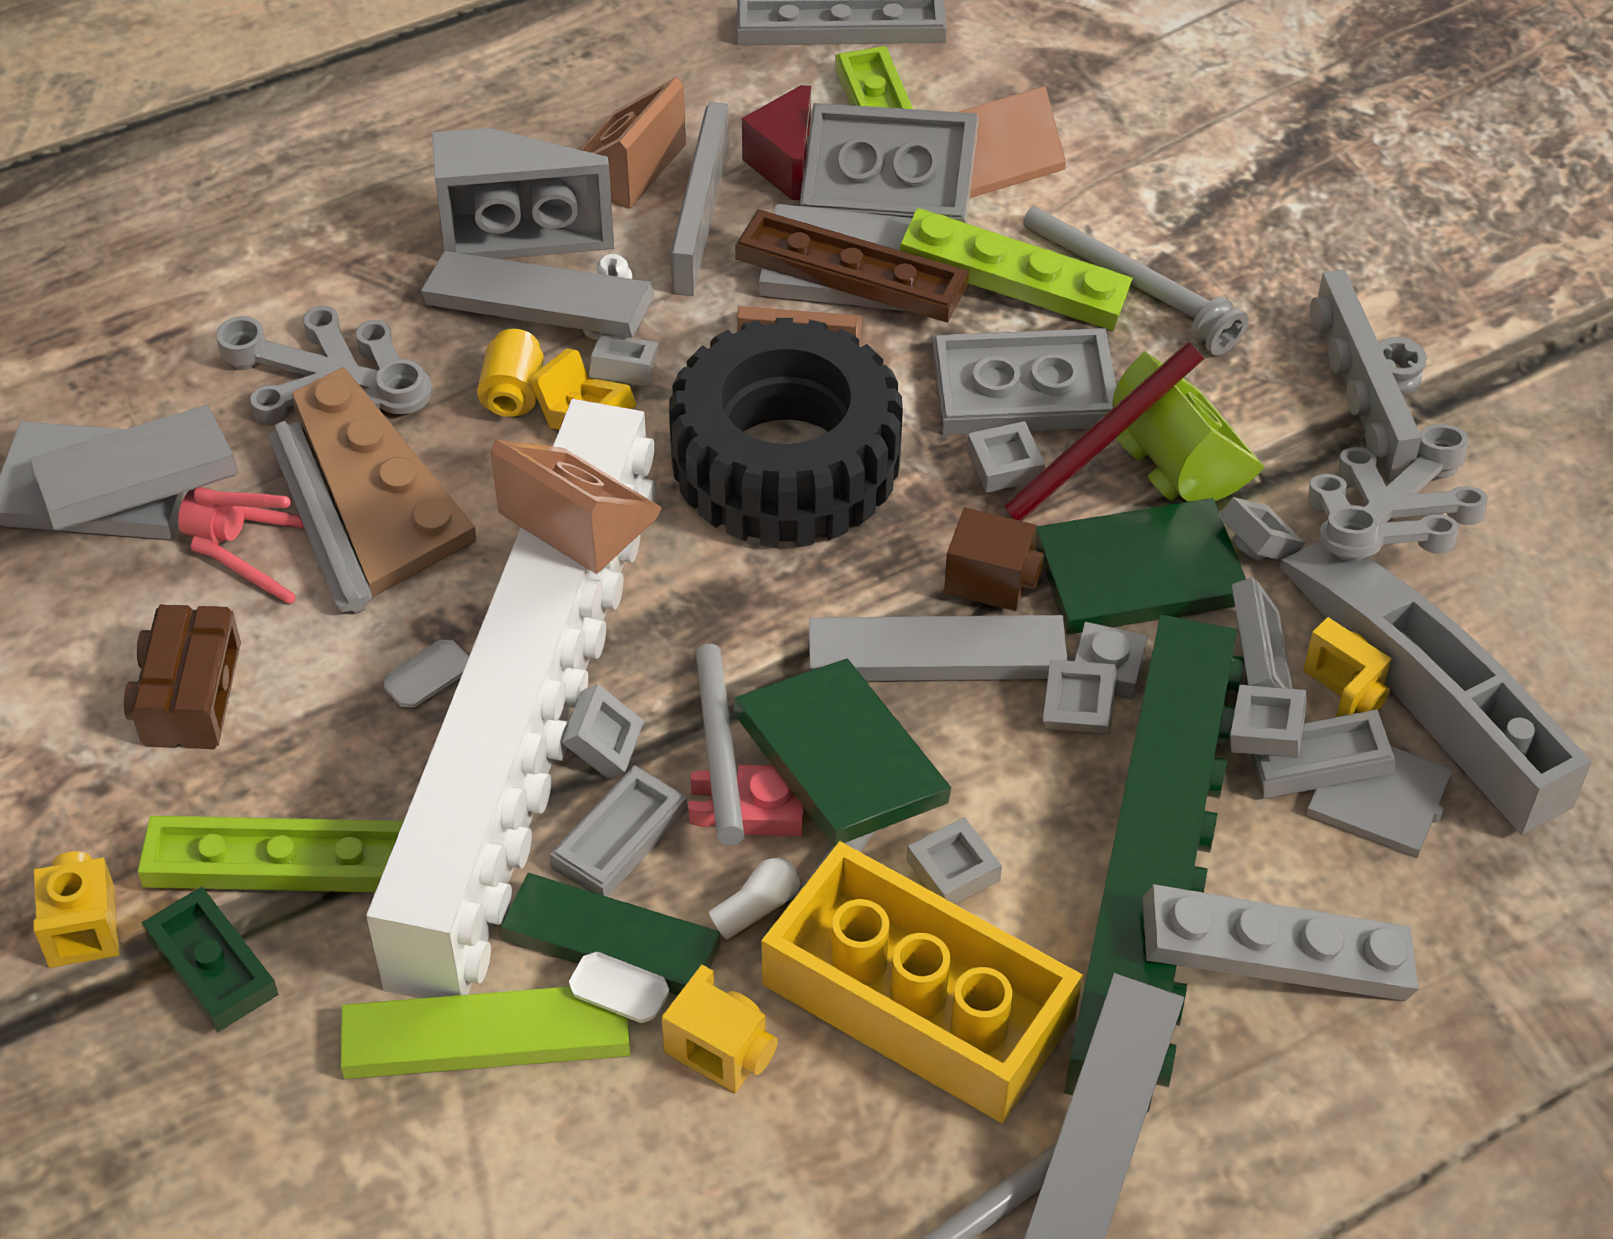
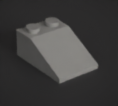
[432,128,615,259]

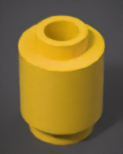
[477,329,544,417]

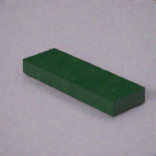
[501,872,720,995]

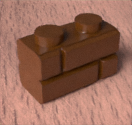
[124,604,241,749]

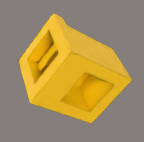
[33,851,119,968]
[661,965,778,1093]

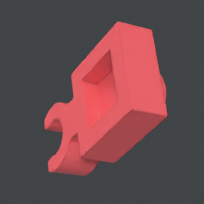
[688,764,803,836]

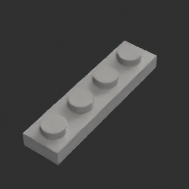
[1310,269,1422,481]
[1142,884,1419,1001]

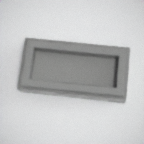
[1232,577,1293,689]
[1250,710,1395,799]
[550,765,688,897]

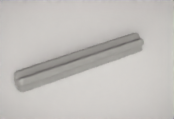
[269,421,372,614]

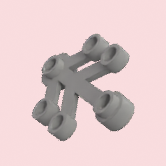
[216,306,432,425]
[1308,424,1487,561]

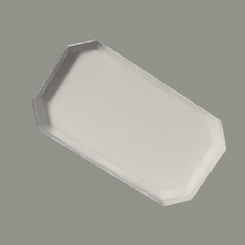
[383,640,469,708]
[569,952,669,1023]

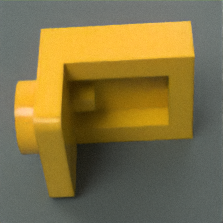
[530,348,637,430]
[1303,617,1392,717]

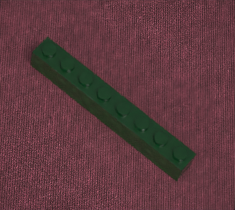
[1064,614,1244,1112]

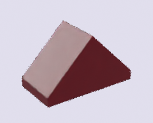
[741,85,812,200]

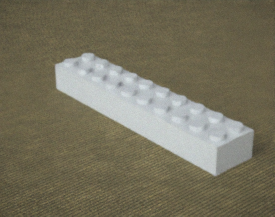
[366,399,657,998]

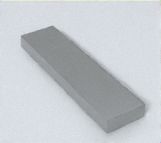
[737,0,947,45]
[670,102,729,296]
[421,251,654,338]
[809,615,1067,681]
[1024,973,1185,1239]

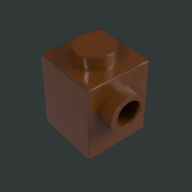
[944,507,1044,611]

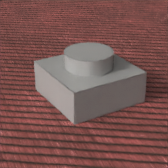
[589,333,658,388]
[967,421,1045,493]
[1218,497,1305,561]
[1075,622,1148,700]
[1043,659,1117,734]
[561,683,644,779]
[1230,685,1307,758]
[906,817,1002,904]

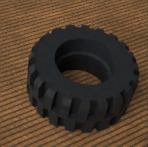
[669,318,903,547]

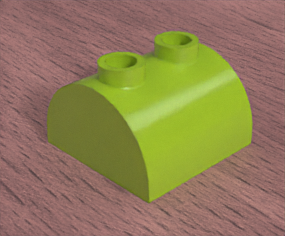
[1112,351,1265,502]

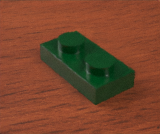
[141,886,279,1033]

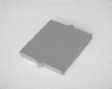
[1306,746,1453,858]

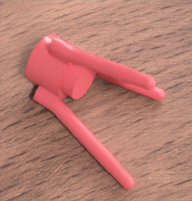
[178,487,305,604]

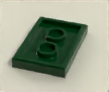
[1035,498,1246,635]
[733,658,952,847]

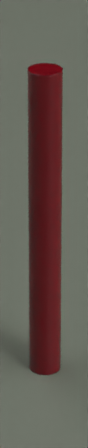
[1004,340,1205,521]

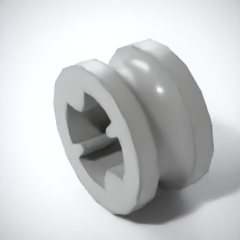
[1190,296,1249,356]
[1379,337,1427,395]

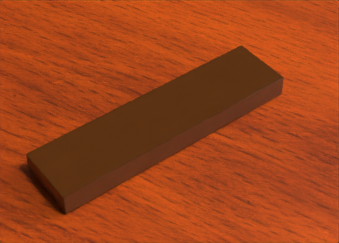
[735,209,969,323]

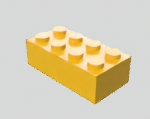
[761,841,1083,1124]

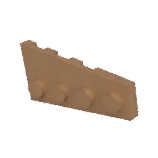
[292,367,476,597]

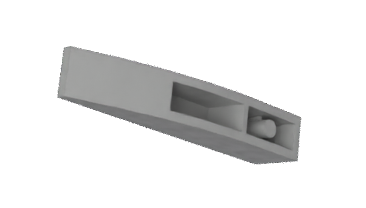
[1280,541,1592,836]

